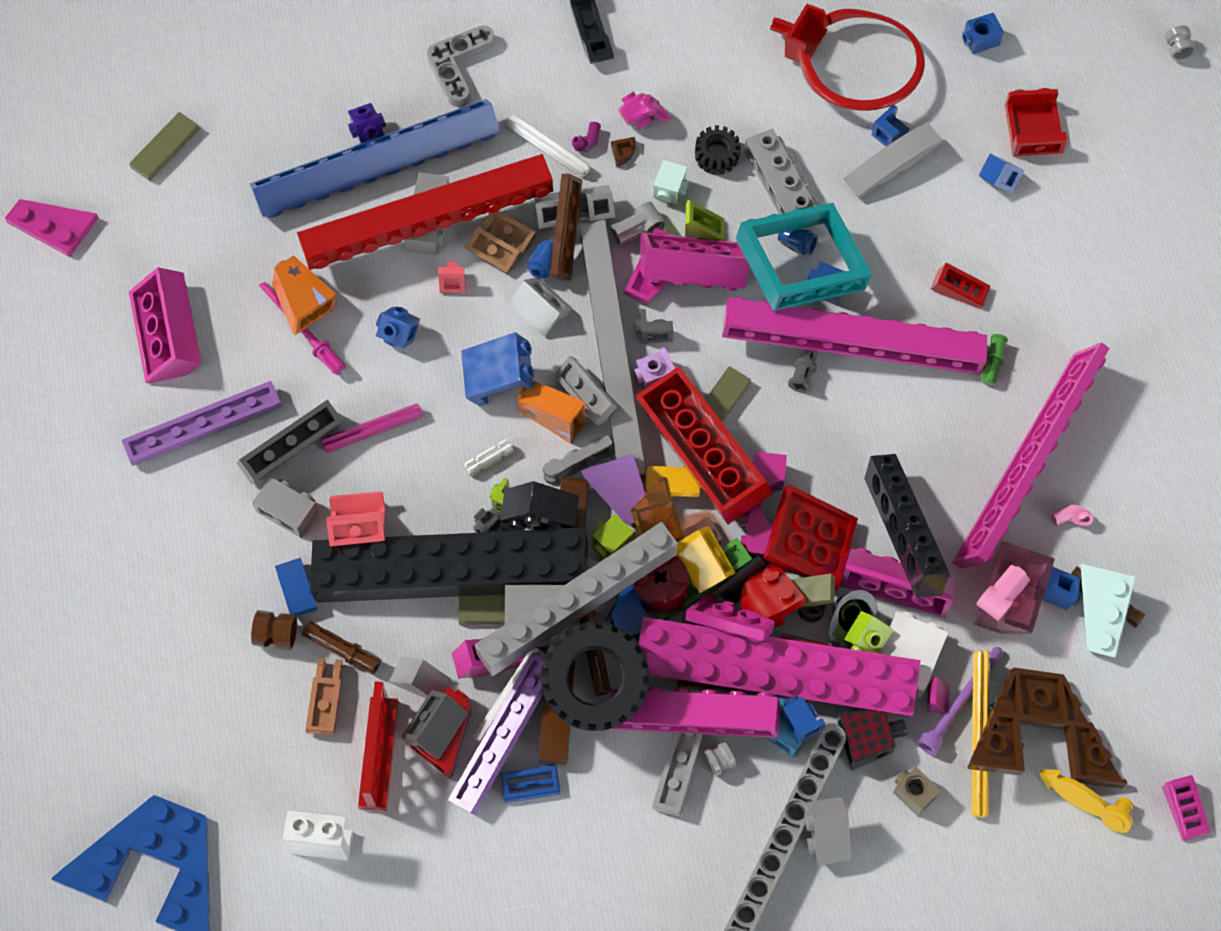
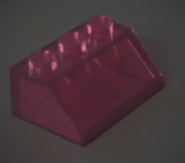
[974,541,1055,634]

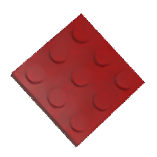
[763,484,858,591]

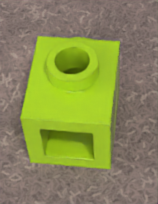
[592,514,634,559]
[844,611,894,654]

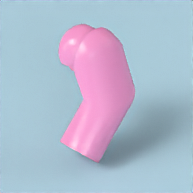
[1051,505,1094,527]

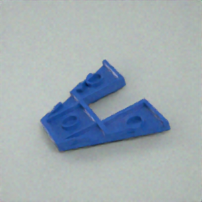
[51,795,210,931]

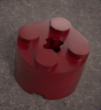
[633,556,690,614]

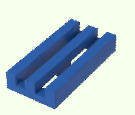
[500,765,561,803]

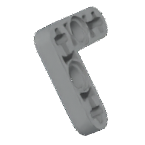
[427,25,495,107]

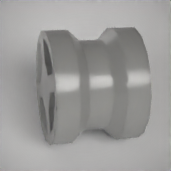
[704,741,737,777]

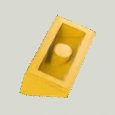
[646,466,700,497]

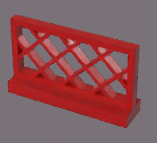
[358,681,399,811]

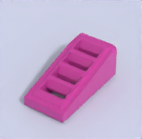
[1162,775,1210,841]

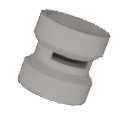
[1165,25,1196,60]

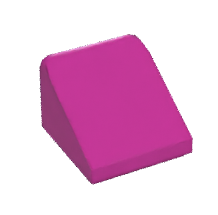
[927,677,949,713]

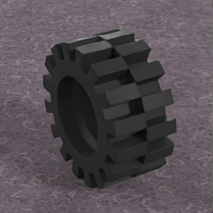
[695,125,741,175]

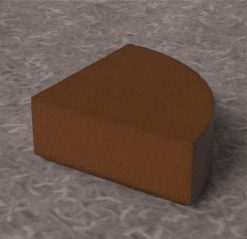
[610,137,635,167]

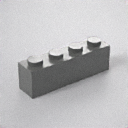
[237,399,343,485]

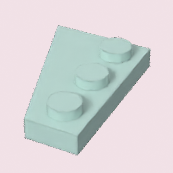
[1081,564,1136,658]

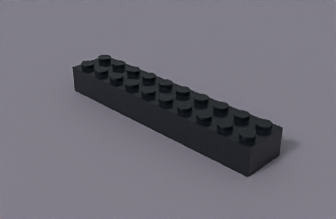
[310,528,588,603]

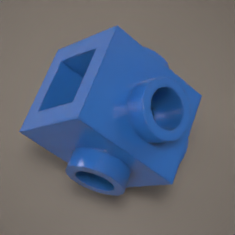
[376,306,421,349]

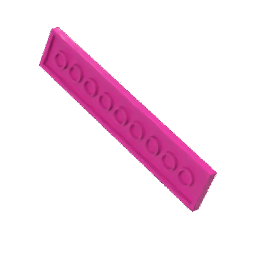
[952,342,1110,569]
[639,617,921,716]

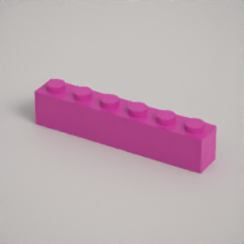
[610,687,782,738]

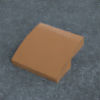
[464,211,537,274]

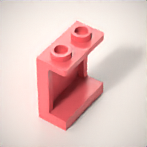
[326,491,386,546]

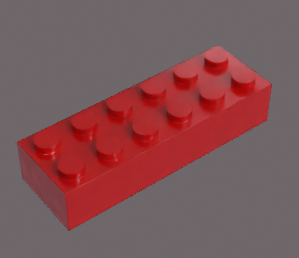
[636,366,772,525]

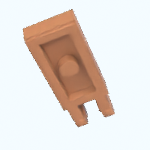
[305,658,343,736]

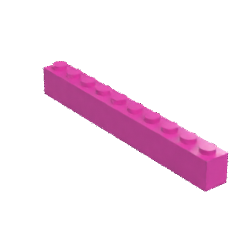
[722,297,987,375]

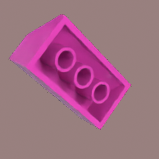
[640,232,749,291]
[129,267,201,383]
[840,548,957,618]

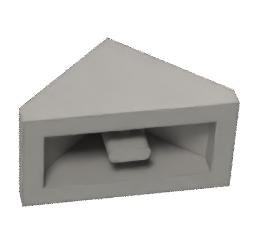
[389,657,451,699]

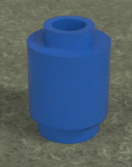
[527,240,553,279]

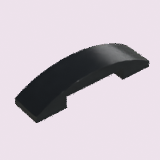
[569,0,614,64]

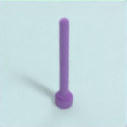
[917,647,1003,756]

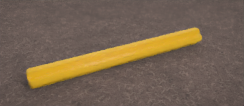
[971,650,990,818]

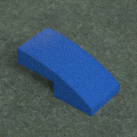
[275,557,318,616]

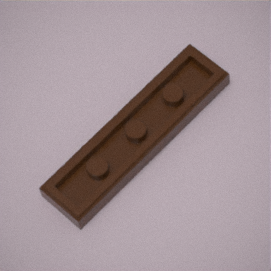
[550,173,582,280]

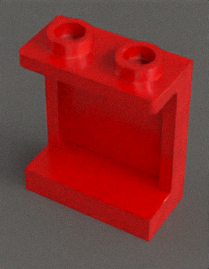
[1005,88,1067,157]

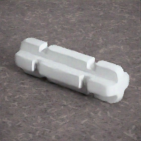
[464,439,514,477]

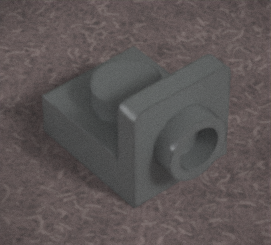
[635,309,673,343]

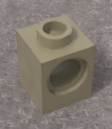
[893,767,941,816]

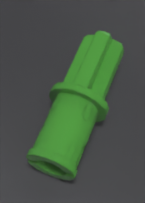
[981,334,1008,385]

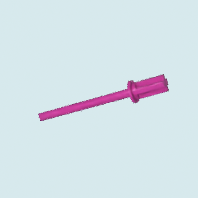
[259,282,346,375]

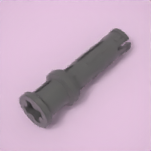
[788,349,818,393]

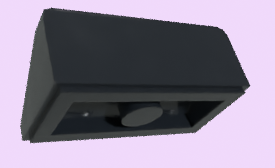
[717,556,767,604]

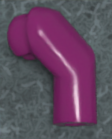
[572,122,601,153]

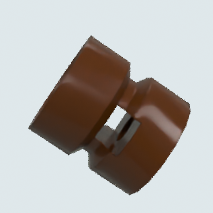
[251,610,298,650]

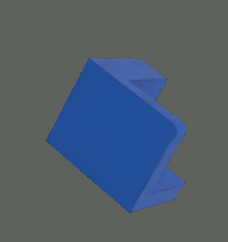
[871,105,910,147]
[979,153,1024,193]

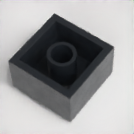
[500,481,579,530]

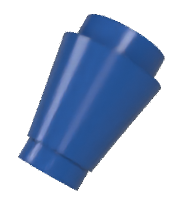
[778,229,818,255]

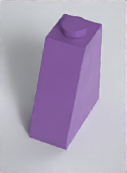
[582,454,653,528]

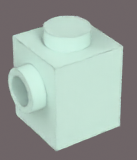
[653,160,689,205]

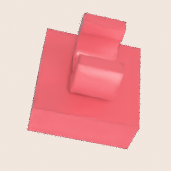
[438,262,466,293]

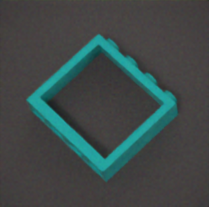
[736,203,873,311]

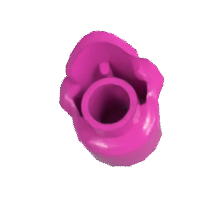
[619,91,672,130]

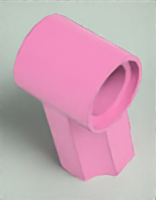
[976,565,1030,622]

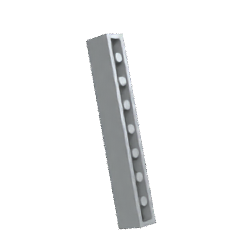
[475,522,678,677]

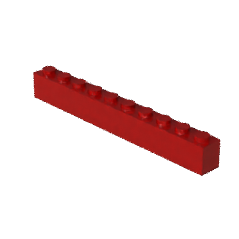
[297,154,554,270]

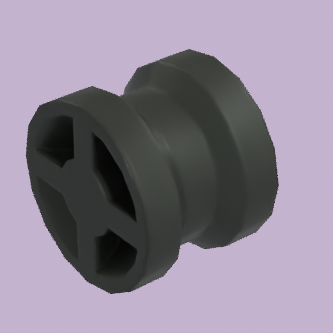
[797,604,826,623]

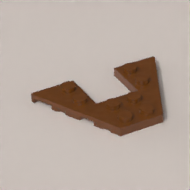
[967,667,1127,788]

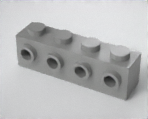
[744,128,818,214]

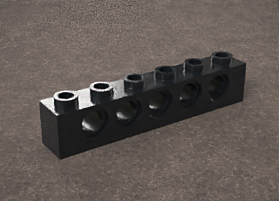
[864,454,950,598]

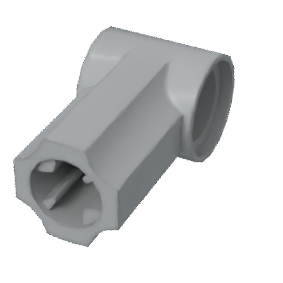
[611,202,665,246]

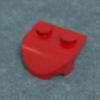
[741,563,806,628]

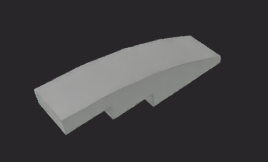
[843,122,943,199]

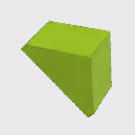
[685,200,725,241]

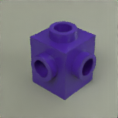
[348,103,386,144]

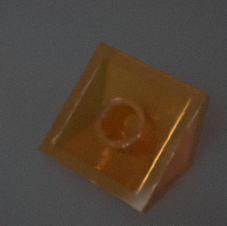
[631,477,685,542]

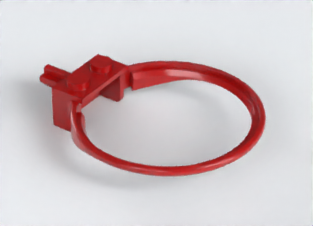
[770,4,925,111]

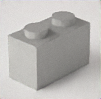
[252,477,319,538]
[804,796,852,866]

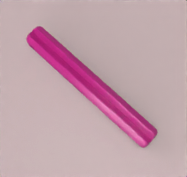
[321,403,423,453]

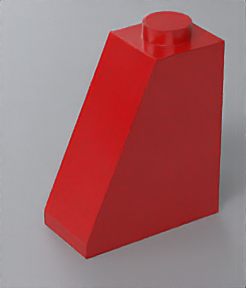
[406,687,471,779]

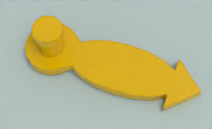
[1039,769,1134,833]

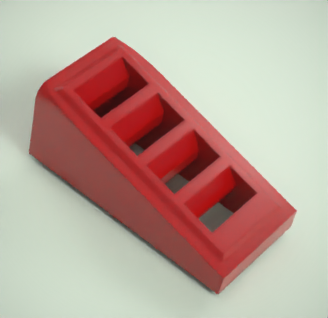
[931,262,991,308]

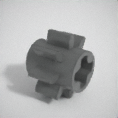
[473,508,505,533]

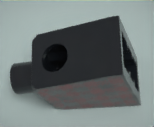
[837,710,907,770]

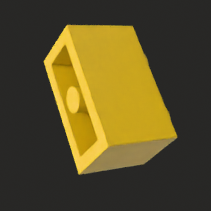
[676,525,736,593]

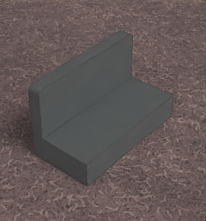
[401,690,468,759]

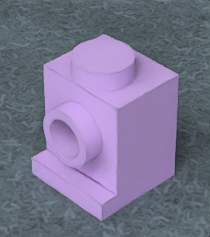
[633,347,675,389]

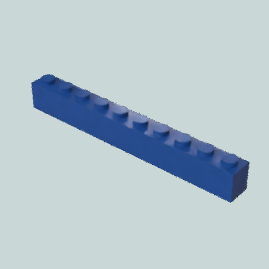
[249,99,501,218]

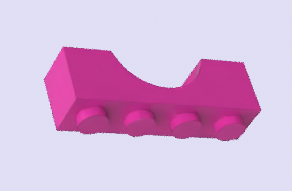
[740,452,787,564]

